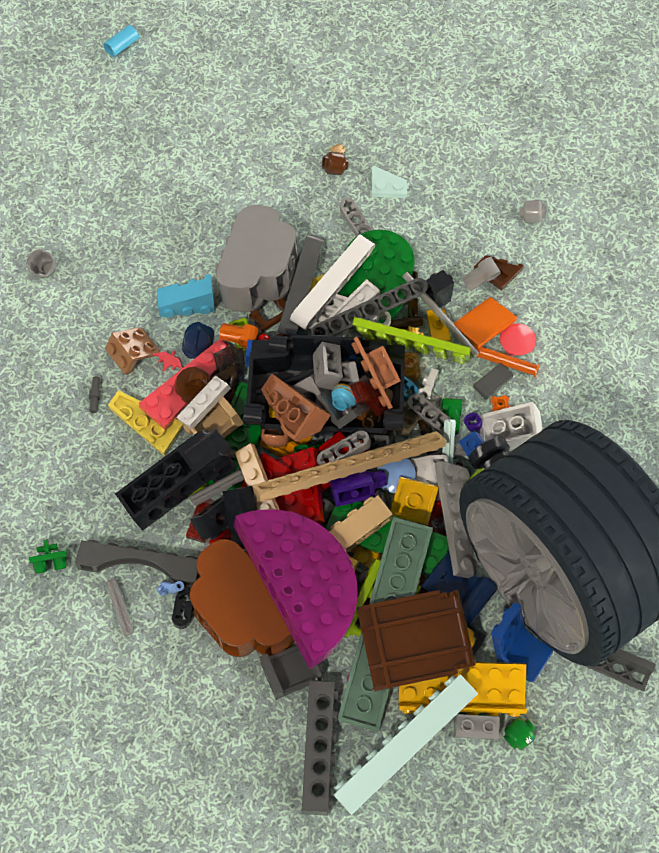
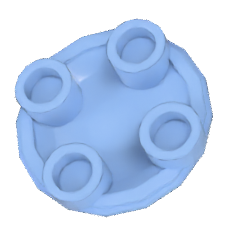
[377,458,416,493]

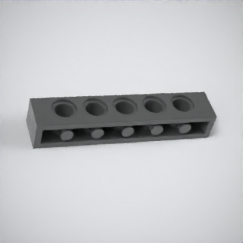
[302,681,338,816]

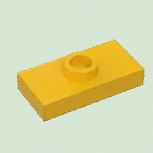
[426,309,451,342]

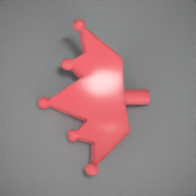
[153,351,183,371]

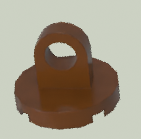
[174,367,212,403]

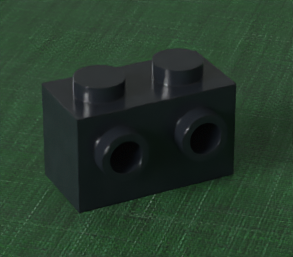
[425,270,454,308]

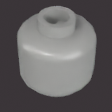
[520,200,546,224]

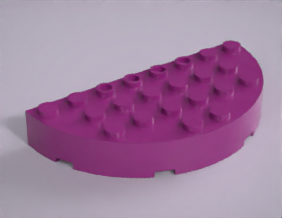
[234,509,358,669]

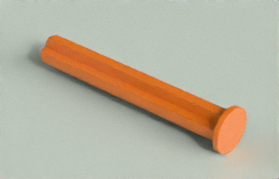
[475,347,540,378]

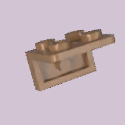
[105,327,160,375]

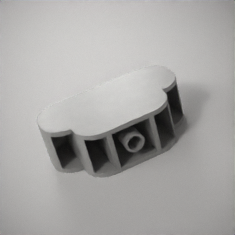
[216,205,299,312]

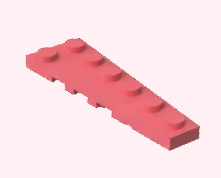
[139,339,234,430]

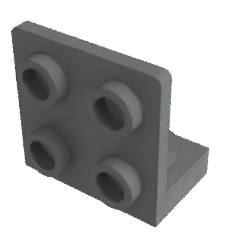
[317,389,371,429]

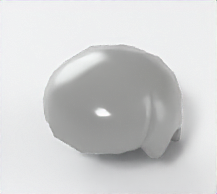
[26,249,57,278]

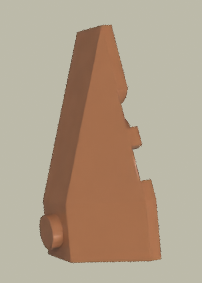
[261,374,331,442]

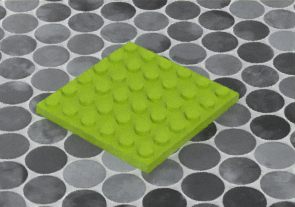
[352,317,471,364]

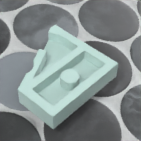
[372,166,407,198]

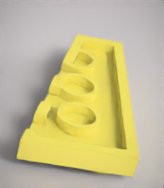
[108,390,184,456]

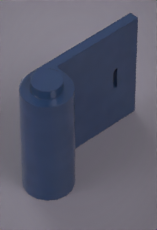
[420,550,498,627]

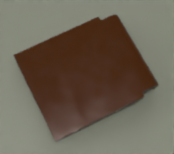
[357,590,476,692]

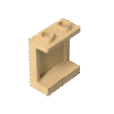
[183,397,243,438]

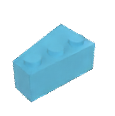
[157,274,215,318]

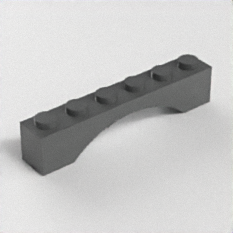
[75,539,199,588]

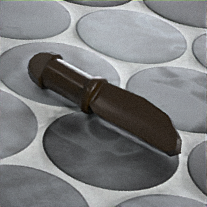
[224,371,239,405]

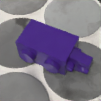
[329,470,387,507]

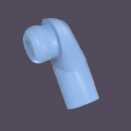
[157,581,184,596]

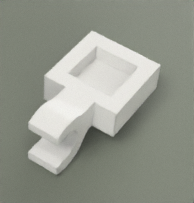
[418,368,439,401]

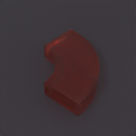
[350,382,392,416]

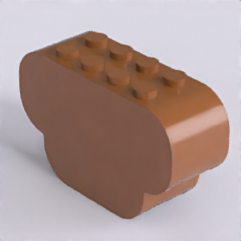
[190,540,295,657]

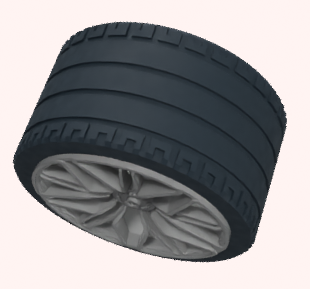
[459,420,659,666]

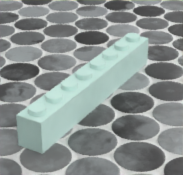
[334,674,478,815]

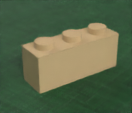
[329,496,393,553]

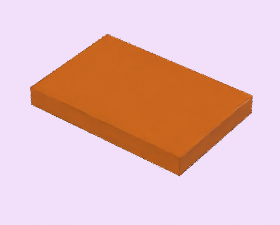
[453,297,517,349]

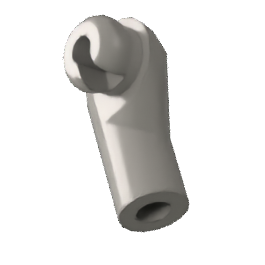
[426,394,441,419]

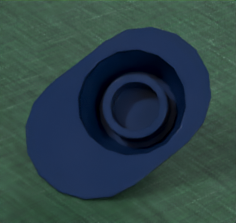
[182,322,214,359]

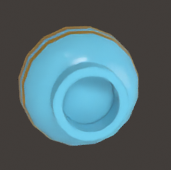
[331,384,359,411]

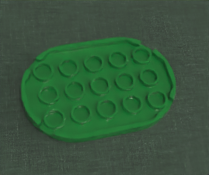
[337,230,415,323]

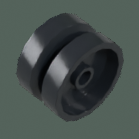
[468,437,511,469]

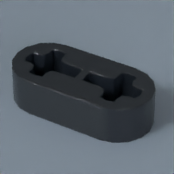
[172,589,193,629]

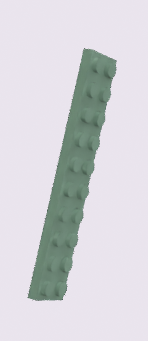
[337,517,433,732]

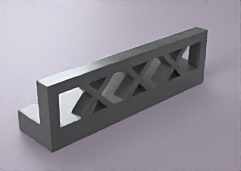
[583,649,656,692]

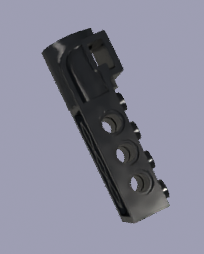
[115,428,237,531]

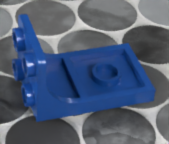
[491,602,553,682]

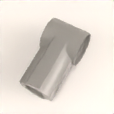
[462,257,501,291]

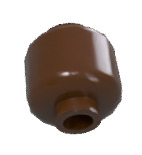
[322,152,348,175]

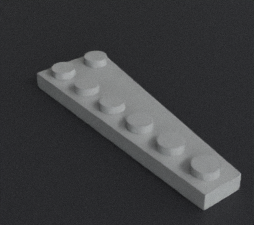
[435,461,474,578]

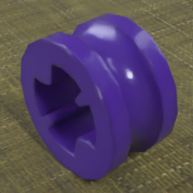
[464,412,483,432]

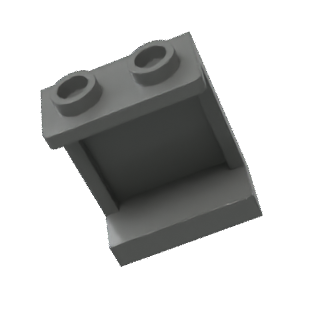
[259,645,324,700]

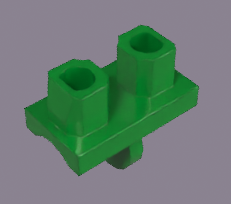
[29,539,68,574]

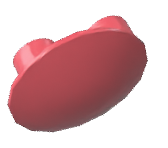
[500,323,536,356]

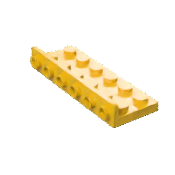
[398,662,527,717]

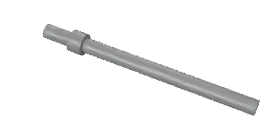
[403,272,479,358]

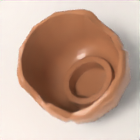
[261,429,290,448]

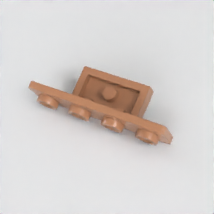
[352,337,401,409]

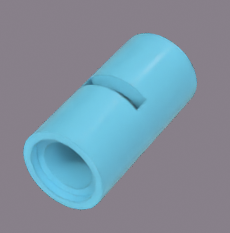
[103,25,139,57]

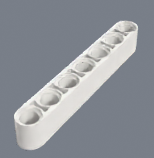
[290,235,375,330]

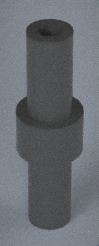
[89,376,101,413]

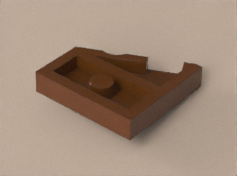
[474,255,524,290]

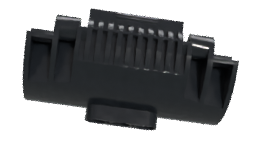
[243,335,405,434]

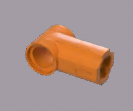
[219,323,259,349]

